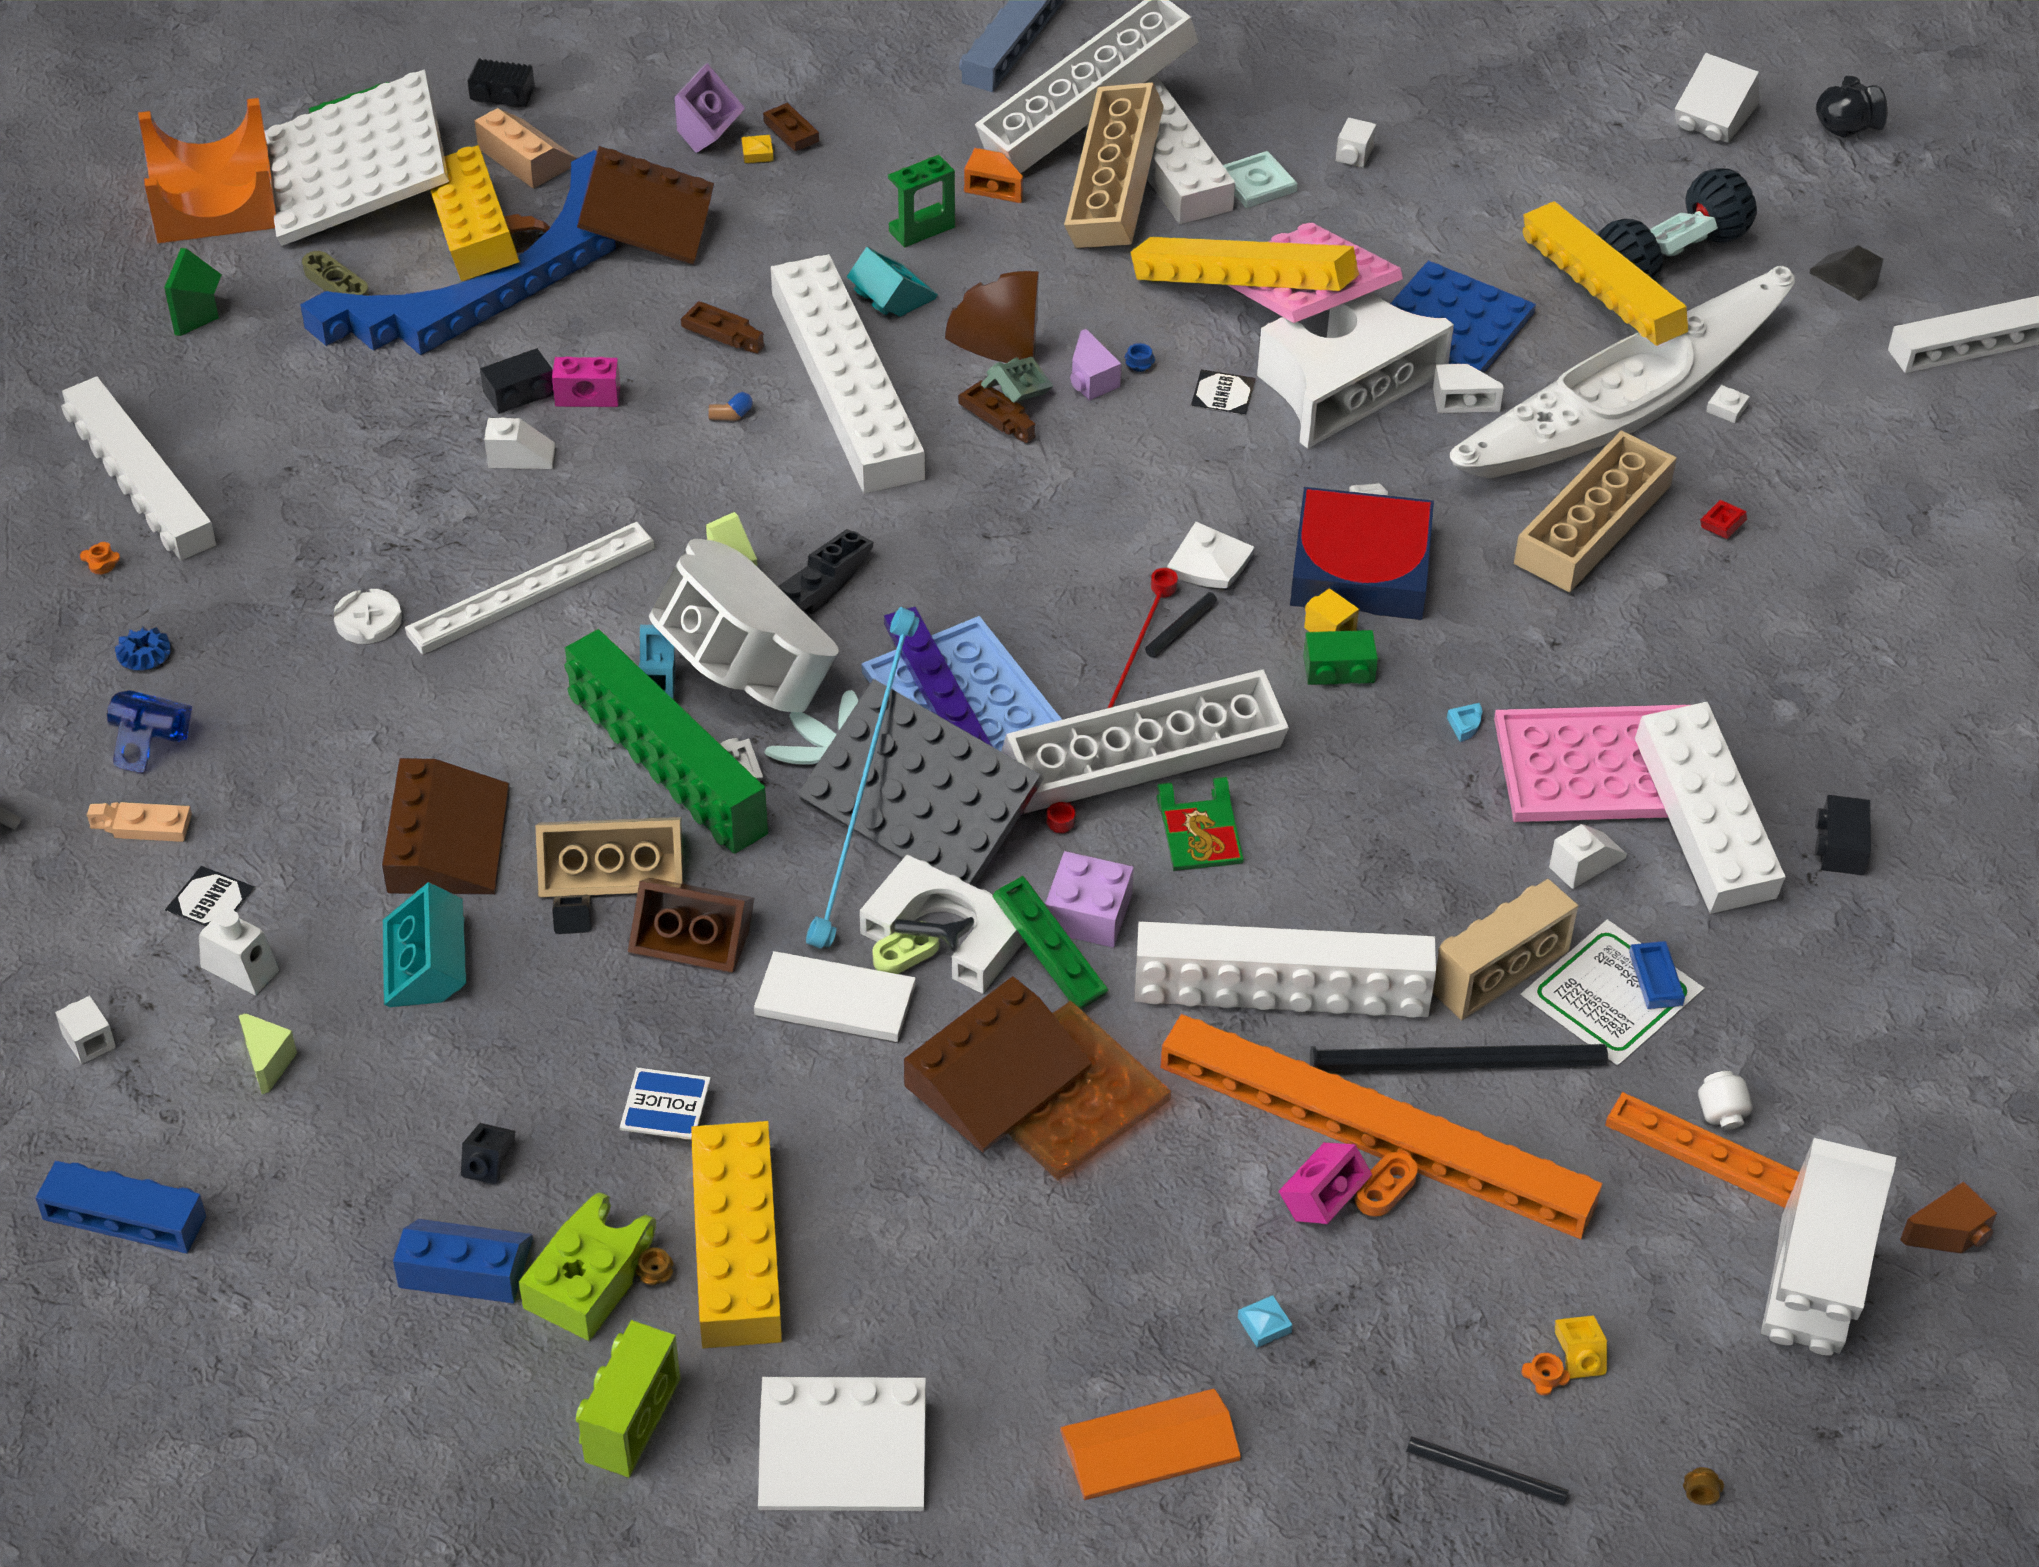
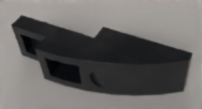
[777,529,874,614]

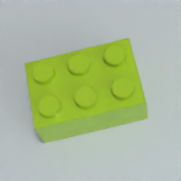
[576,1320,681,1478]

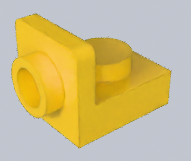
[1555,1315,1607,1379]

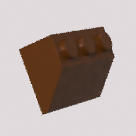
[628,878,755,973]

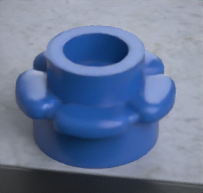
[1124,343,1155,372]

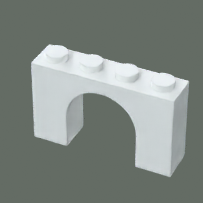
[860,855,1025,994]

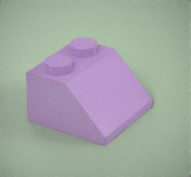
[675,63,745,153]

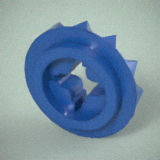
[115,626,171,670]

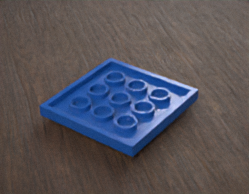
[1390,260,1536,373]

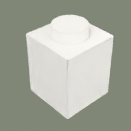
[1336,118,1376,168]
[55,996,116,1064]

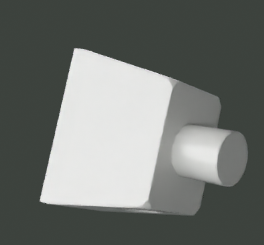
[199,910,279,996]

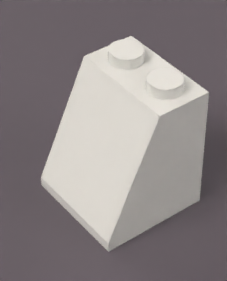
[1675,53,1759,143]

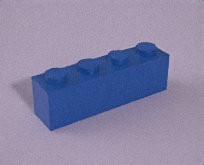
[35,1160,206,1254]

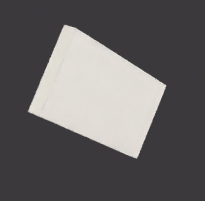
[754,951,915,1042]

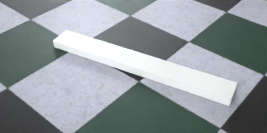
[405,522,654,655]

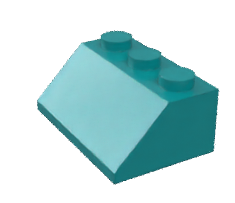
[383,882,466,1007]

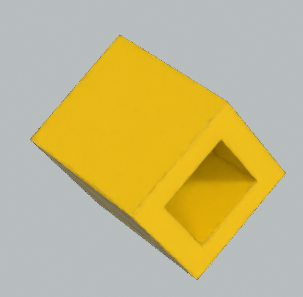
[1304,588,1359,632]

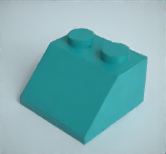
[847,247,938,317]

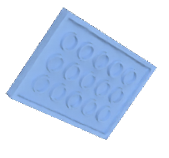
[861,616,1062,751]

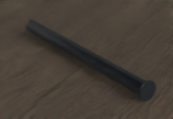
[1310,1044,1608,1072]

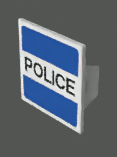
[619,1067,711,1140]

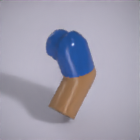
[709,392,753,421]

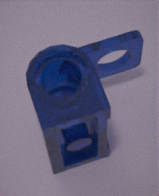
[107,690,192,773]

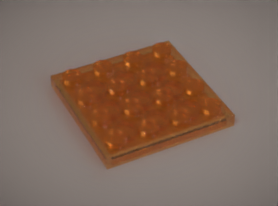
[1008,1001,1171,1181]

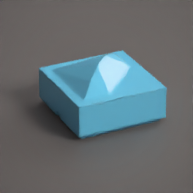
[1238,1295,1293,1348]

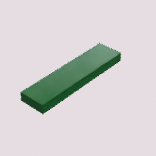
[992,876,1109,1011]

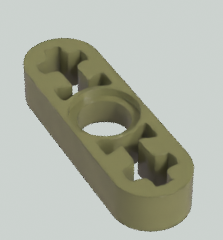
[302,251,369,296]

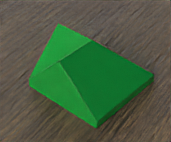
[164,248,222,336]

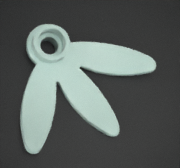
[764,690,859,764]

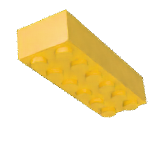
[430,145,520,282]
[691,1121,782,1349]

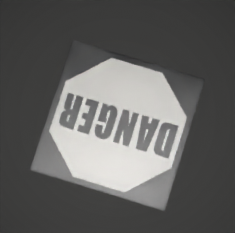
[1191,369,1256,415]
[165,866,255,927]

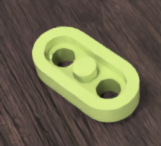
[873,921,939,974]

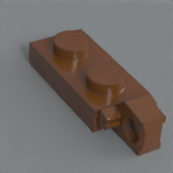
[681,301,765,354]
[958,380,1036,443]

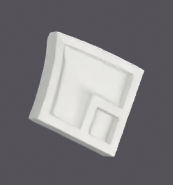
[1167,522,1254,588]

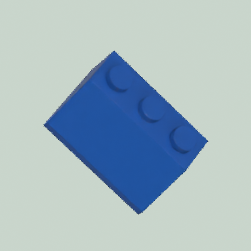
[393,1219,533,1303]

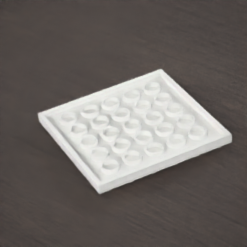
[265,69,449,246]

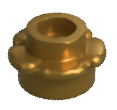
[635,1248,674,1285]
[1683,1467,1724,1505]

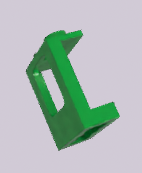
[888,155,955,248]

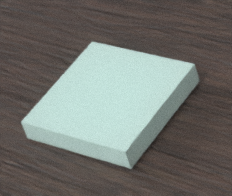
[1223,151,1298,208]

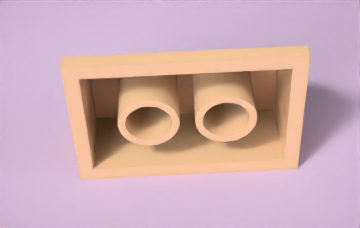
[475,108,578,189]

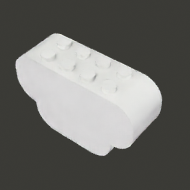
[649,539,839,712]

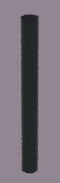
[1406,1436,1569,1506]

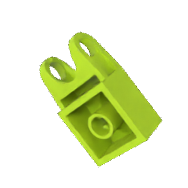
[519,1192,656,1341]

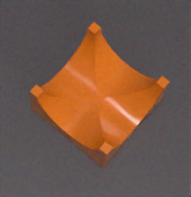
[138,98,276,243]

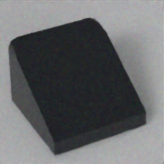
[552,894,591,934]

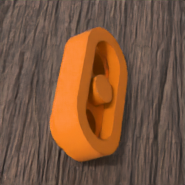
[1355,1152,1418,1216]

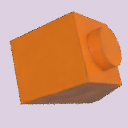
[964,148,1023,203]

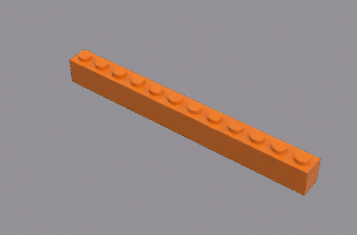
[1160,1014,1603,1240]

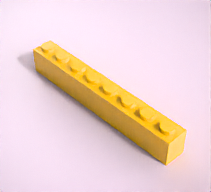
[1523,201,1688,346]
[1130,237,1359,291]

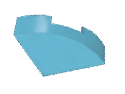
[1447,703,1482,742]

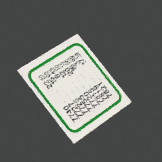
[1520,919,1704,1066]

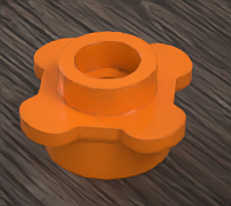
[80,542,120,574]
[1521,1353,1570,1396]

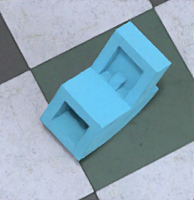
[639,624,676,699]

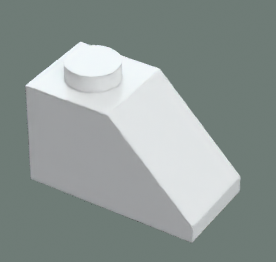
[1433,364,1504,413]
[484,418,556,469]
[1549,824,1627,889]

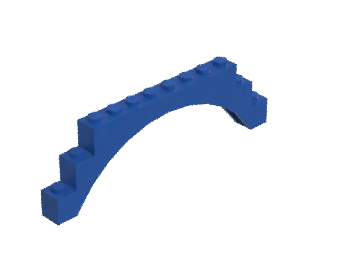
[300,150,616,355]

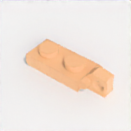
[87,802,192,842]

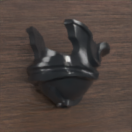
[1816,76,1888,138]

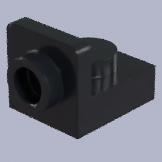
[461,1123,516,1184]

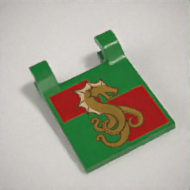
[1156,777,1244,871]

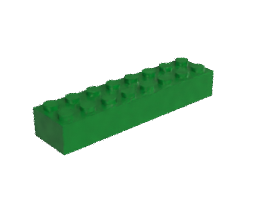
[564,629,768,854]

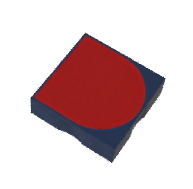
[1290,487,1434,620]

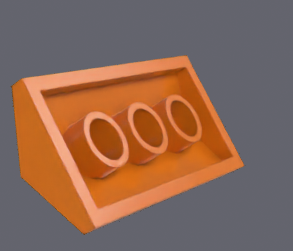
[1060,1388,1241,1500]

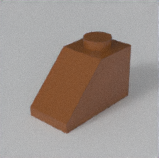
[1900,1182,1997,1254]

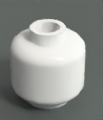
[1698,1071,1753,1130]

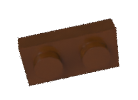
[763,103,819,152]

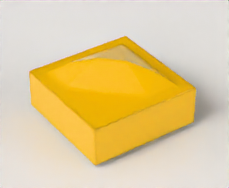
[741,135,773,163]

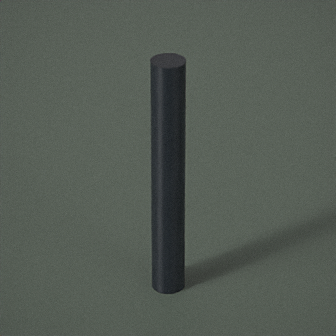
[1145,592,1217,657]

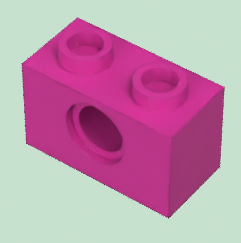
[552,357,621,407]
[1278,1142,1372,1224]

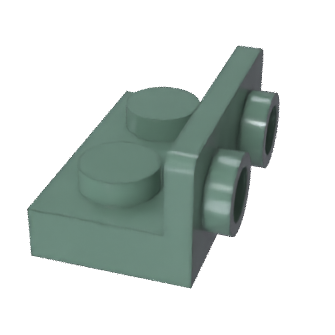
[981,357,1053,403]

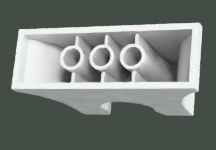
[1257,292,1454,449]
[1761,1138,1896,1355]

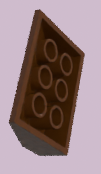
[577,146,714,264]
[382,758,509,895]
[904,976,1092,1153]

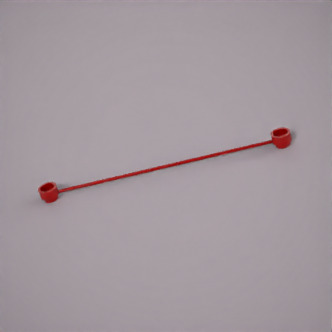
[1047,568,1178,833]

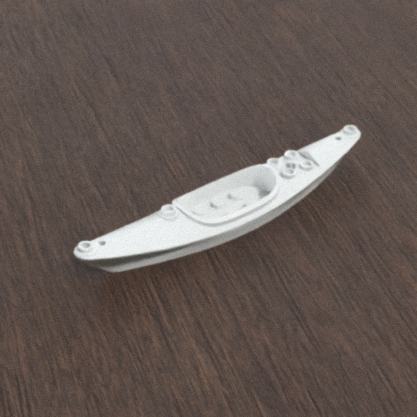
[1450,266,1795,478]

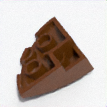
[945,271,1039,363]

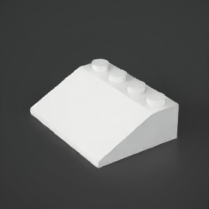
[758,1377,926,1511]

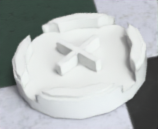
[334,589,402,644]

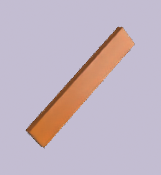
[1605,1092,1800,1208]

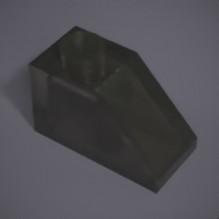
[1809,245,1884,301]

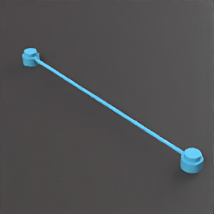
[806,607,919,949]

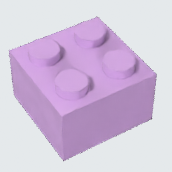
[1045,851,1134,948]

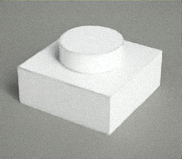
[1706,385,1750,423]

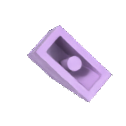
[1070,329,1121,400]

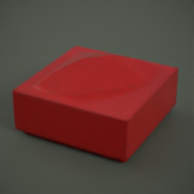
[1700,499,1747,539]

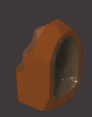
[504,214,550,253]

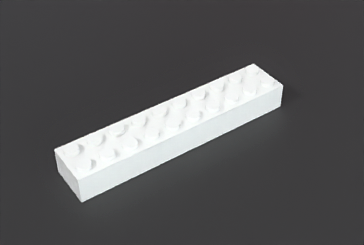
[771,254,925,494]

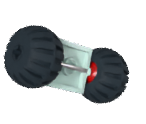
[1597,168,1757,281]

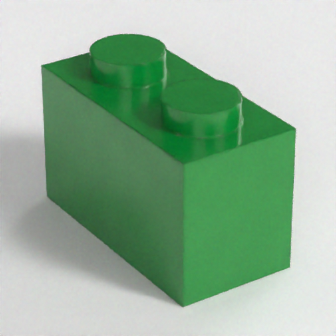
[1303,630,1378,685]

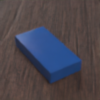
[1629,941,1685,1009]

